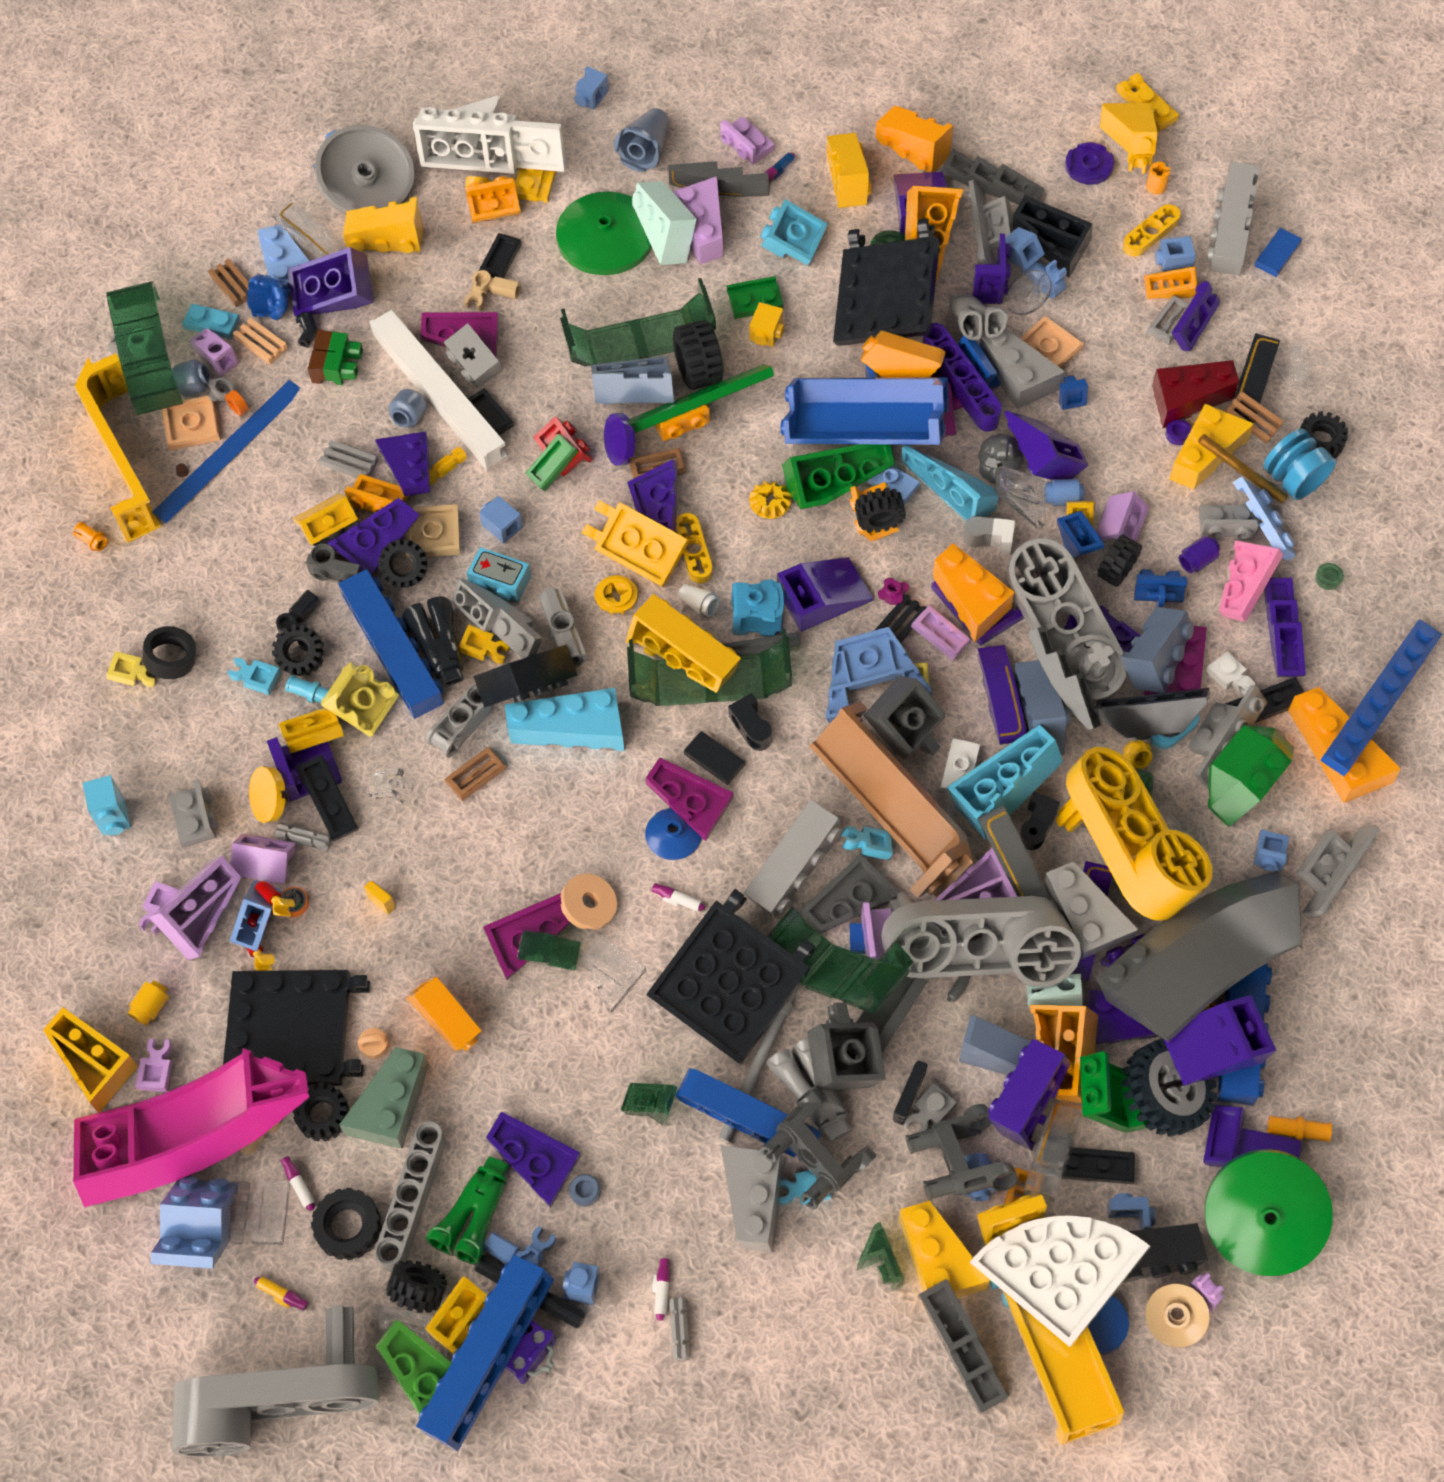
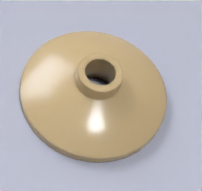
[1145,1283,1210,1347]

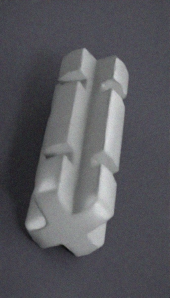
[275,822,331,851]
[669,1297,690,1361]

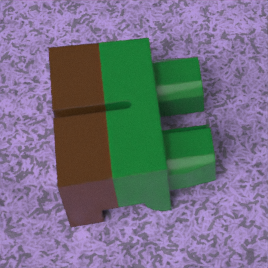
[308,330,363,385]

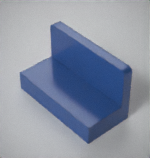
[958,335,1001,389]

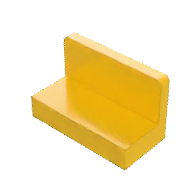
[293,493,358,545]

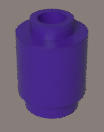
[1178,536,1220,573]

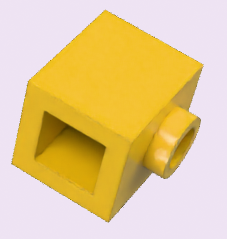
[749,302,785,347]

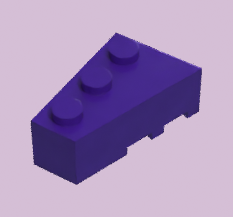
[988,1039,1070,1151]

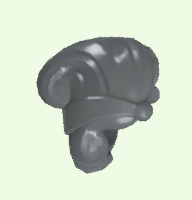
[978,434,1023,484]

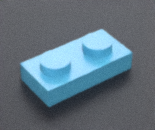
[182,304,240,339]

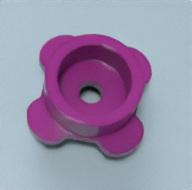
[878,577,909,605]

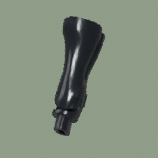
[402,596,464,687]

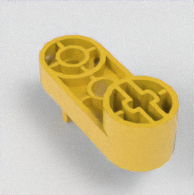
[1055,747,1212,921]

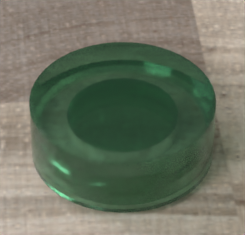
[1315,563,1344,590]

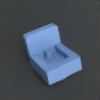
[1253,829,1290,871]
[1107,1193,1155,1230]

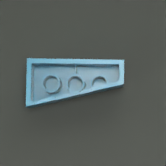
[504,688,625,751]
[947,725,1063,840]

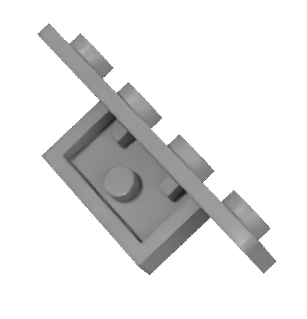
[968,179,1014,265]
[1188,685,1267,790]
[1296,825,1379,917]

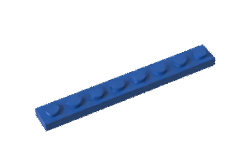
[1320,619,1442,777]

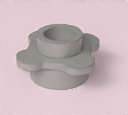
[208,377,234,403]

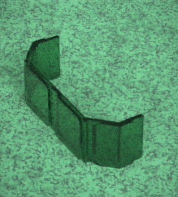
[560,278,716,367]
[106,280,183,415]
[627,629,792,706]
[767,906,913,1013]

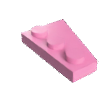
[1219,540,1283,622]

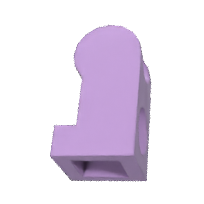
[190,328,239,377]

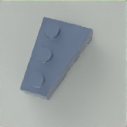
[1121,607,1194,693]

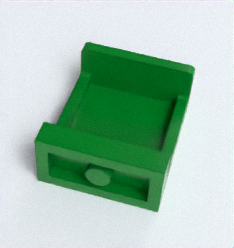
[1080,1051,1148,1133]

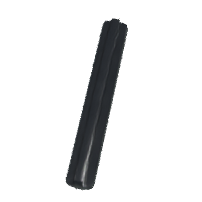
[474,1255,586,1328]

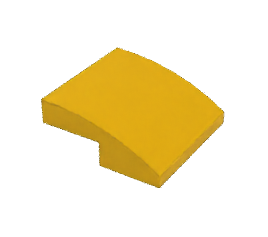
[425,1276,487,1355]

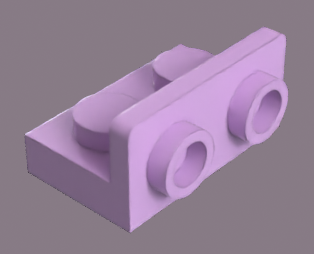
[720,116,775,165]

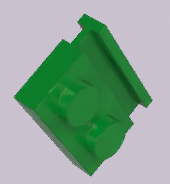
[726,276,784,319]

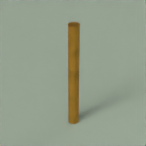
[1198,434,1288,504]

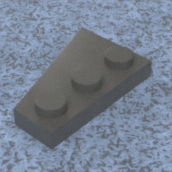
[799,854,900,934]

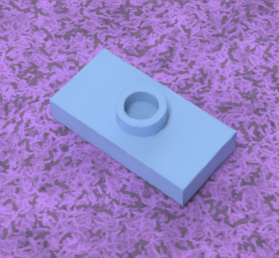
[866,466,920,504]

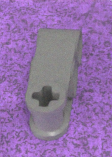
[425,684,494,758]

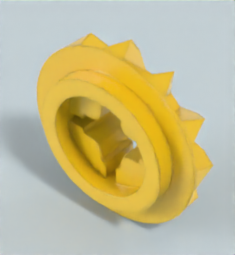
[749,480,791,519]
[594,575,638,616]

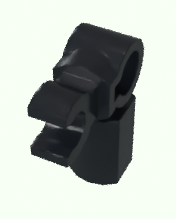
[276,590,320,651]

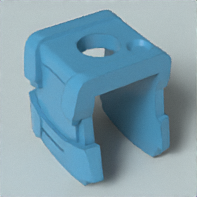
[731,579,784,637]

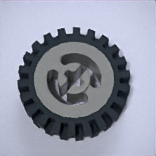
[1122,1038,1217,1137]

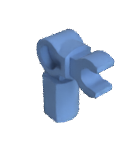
[1021,260,1067,299]
[483,1226,556,1267]

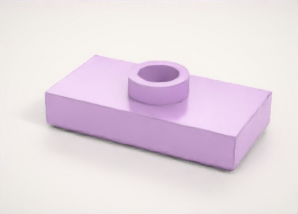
[911,605,971,661]

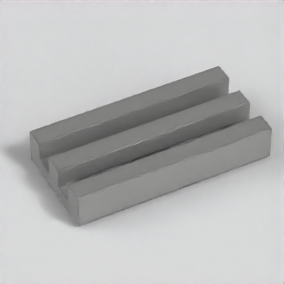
[1147,295,1190,345]
[319,440,378,478]

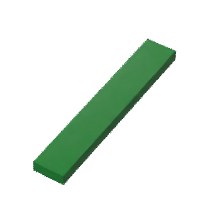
[627,364,774,433]

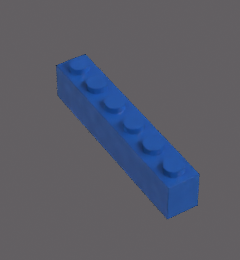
[338,569,445,719]
[1217,963,1272,1106]
[416,1255,554,1452]

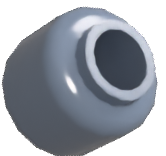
[170,360,211,396]
[388,389,427,428]

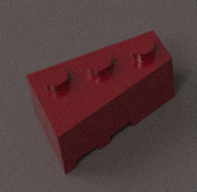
[1152,360,1239,428]

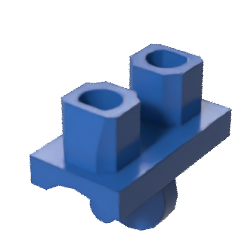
[1134,569,1187,608]

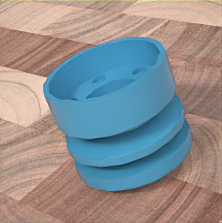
[1263,428,1337,500]

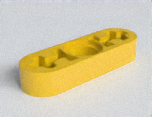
[1123,204,1181,257]
[676,513,713,584]

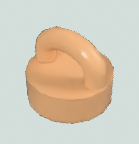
[358,1028,389,1059]

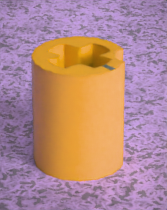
[1146,162,1171,194]

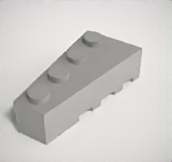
[1206,161,1261,276]
[744,800,844,917]

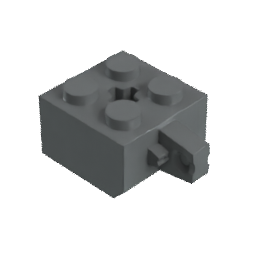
[863,675,945,757]
[807,1002,886,1090]

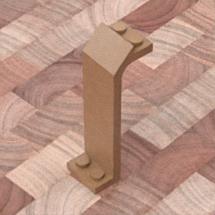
[809,701,973,898]

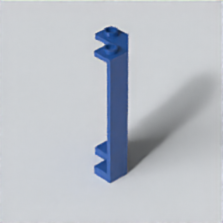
[780,378,949,445]

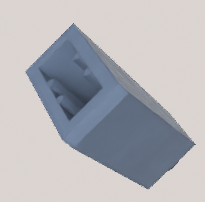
[959,1015,1031,1075]

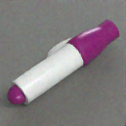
[651,883,705,912]
[280,1156,315,1211]
[653,1258,670,1321]

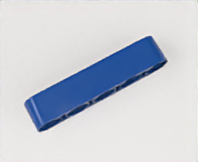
[675,1068,822,1161]

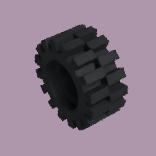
[1300,411,1348,458]
[854,488,906,533]
[1097,534,1142,587]
[378,539,428,588]
[272,625,325,676]
[292,1083,350,1142]
[386,1260,448,1313]

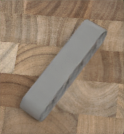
[375,1121,446,1272]

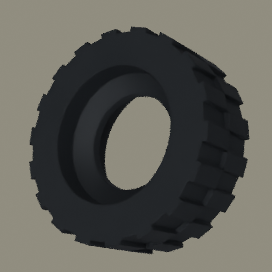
[311,1188,382,1260]

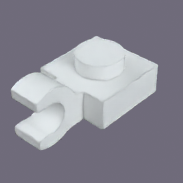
[1206,651,1256,697]

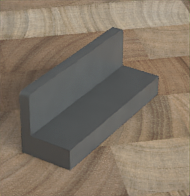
[856,968,928,1053]

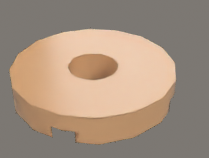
[560,873,617,930]

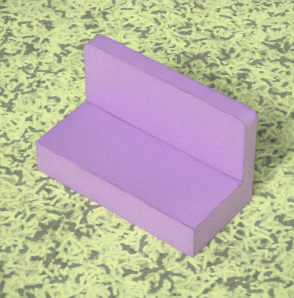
[1096,491,1149,542]
[231,833,296,884]
[861,902,893,969]

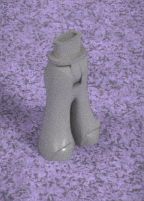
[949,293,1008,340]
[766,1037,852,1142]

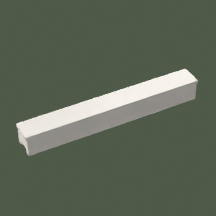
[370,310,507,470]

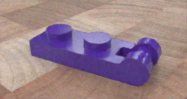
[1172,281,1220,351]

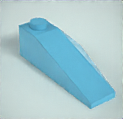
[901,445,999,521]

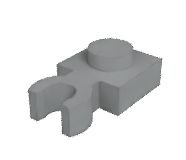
[904,1083,957,1133]

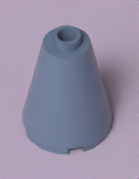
[614,108,669,172]

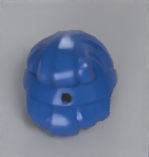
[247,274,290,320]

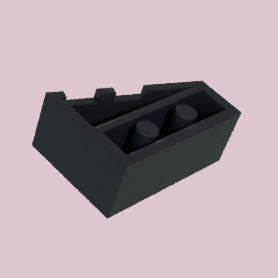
[1013,195,1093,278]
[473,644,578,708]
[1122,1223,1208,1283]

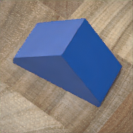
[1057,511,1104,557]

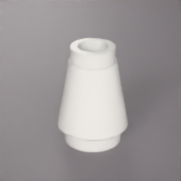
[678,584,720,617]

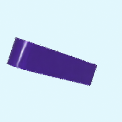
[922,323,1002,432]

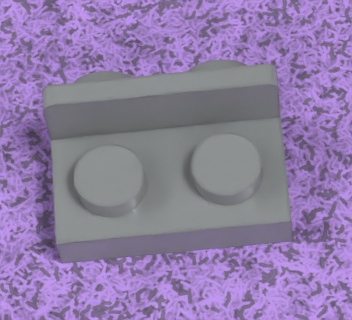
[1198,505,1259,540]
[169,779,218,848]

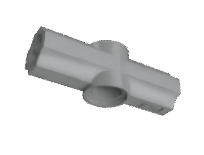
[539,587,587,667]

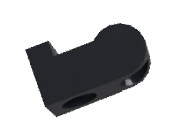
[728,693,772,751]
[1019,791,1060,851]

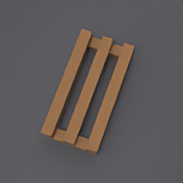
[208,259,249,307]
[1225,391,1284,444]
[629,448,686,479]
[444,746,506,801]

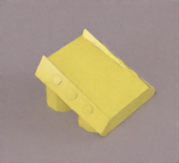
[321,662,400,737]

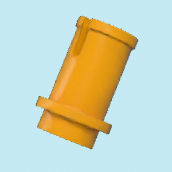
[73,522,108,551]

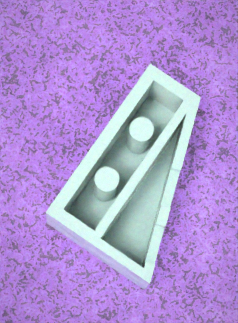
[632,181,697,265]

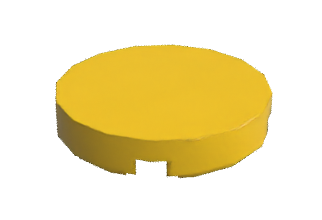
[249,766,286,823]

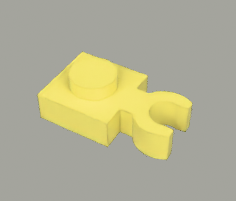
[107,651,155,687]

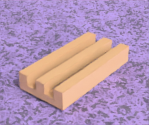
[233,317,288,364]

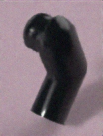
[296,312,318,348]

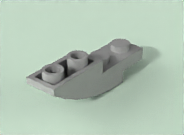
[451,579,543,659]

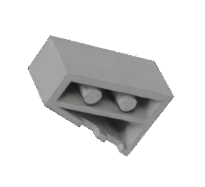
[979,328,1065,409]
[1044,861,1138,960]
[721,1146,785,1252]

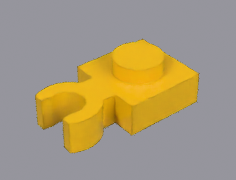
[1127,153,1154,174]
[459,625,510,664]

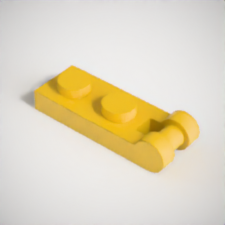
[1116,73,1179,132]

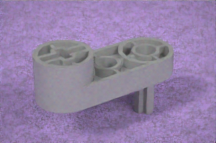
[1004,538,1126,704]
[881,892,1081,987]
[172,1305,379,1457]

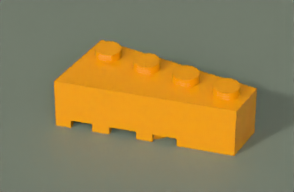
[905,186,963,287]
[1288,687,1401,803]

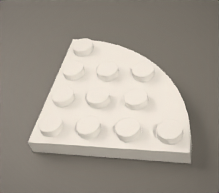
[970,1216,1151,1347]

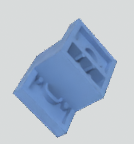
[151,1176,238,1269]

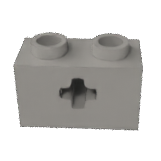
[444,323,503,387]

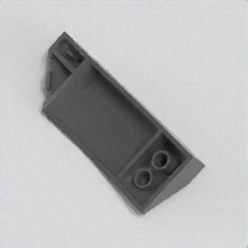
[1097,871,1303,1042]

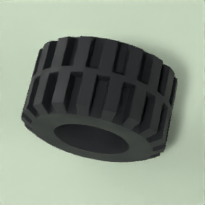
[673,319,724,390]

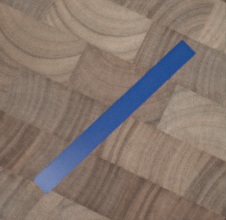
[152,380,300,523]

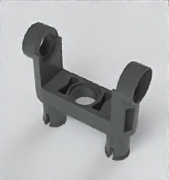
[761,1085,877,1210]
[905,1104,1018,1201]

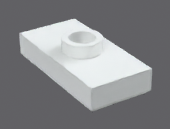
[940,738,980,793]

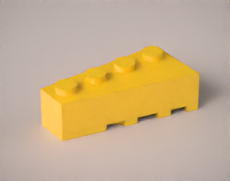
[625,593,741,693]

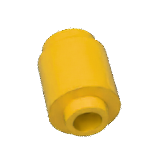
[127,980,169,1026]

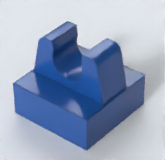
[1059,375,1088,410]

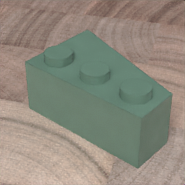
[339,1047,429,1149]

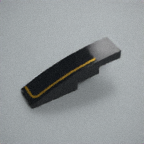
[1233,333,1280,423]

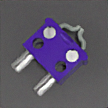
[505,1321,557,1384]

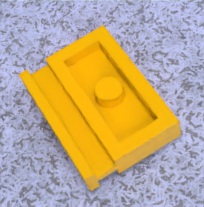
[515,168,556,203]
[278,708,344,754]

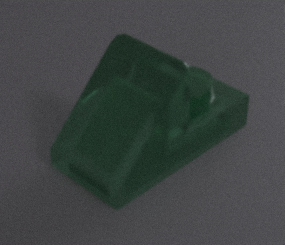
[517,930,581,971]
[621,1083,678,1126]
[857,1222,905,1291]

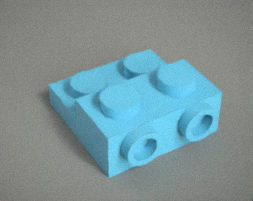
[760,199,828,266]

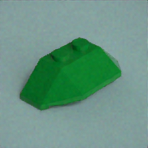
[1208,725,1294,827]

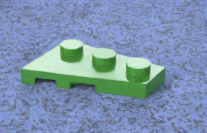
[376,1320,452,1415]

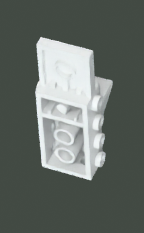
[413,96,567,174]

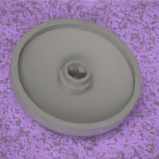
[315,125,414,214]

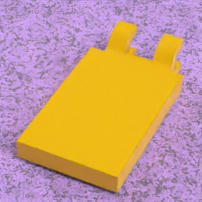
[582,500,690,587]

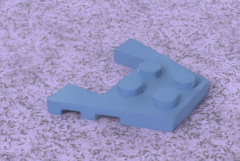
[826,627,933,723]

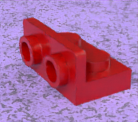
[533,416,593,476]

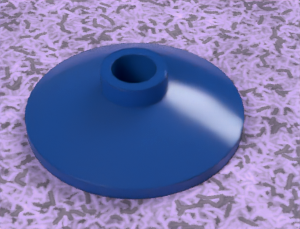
[645,808,702,860]

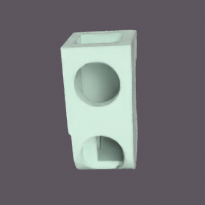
[1026,974,1083,1008]

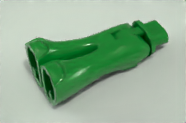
[425,1156,510,1265]

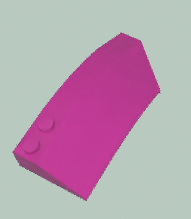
[73,1048,309,1207]

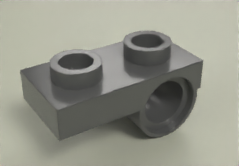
[306,544,362,583]

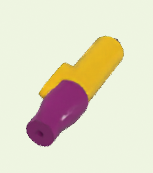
[254,1276,309,1311]

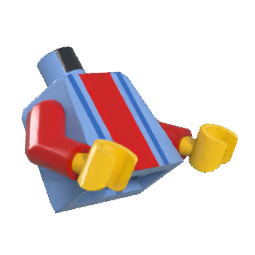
[229,880,295,971]

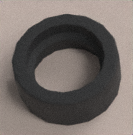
[143,626,196,679]

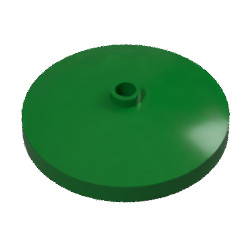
[556,191,652,275]
[1204,1149,1333,1276]

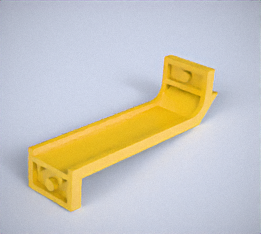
[74,353,161,543]
[977,1194,1124,1445]

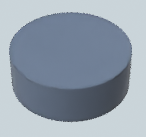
[569,1174,600,1207]

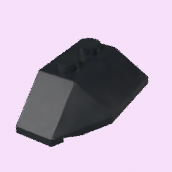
[1093,688,1210,740]

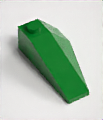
[782,444,895,510]

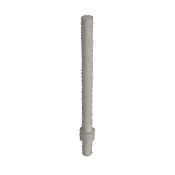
[718,985,800,1144]

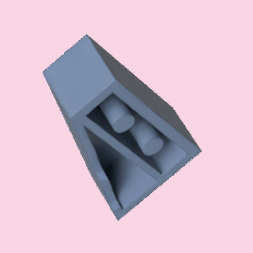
[591,356,674,405]
[1014,660,1070,755]

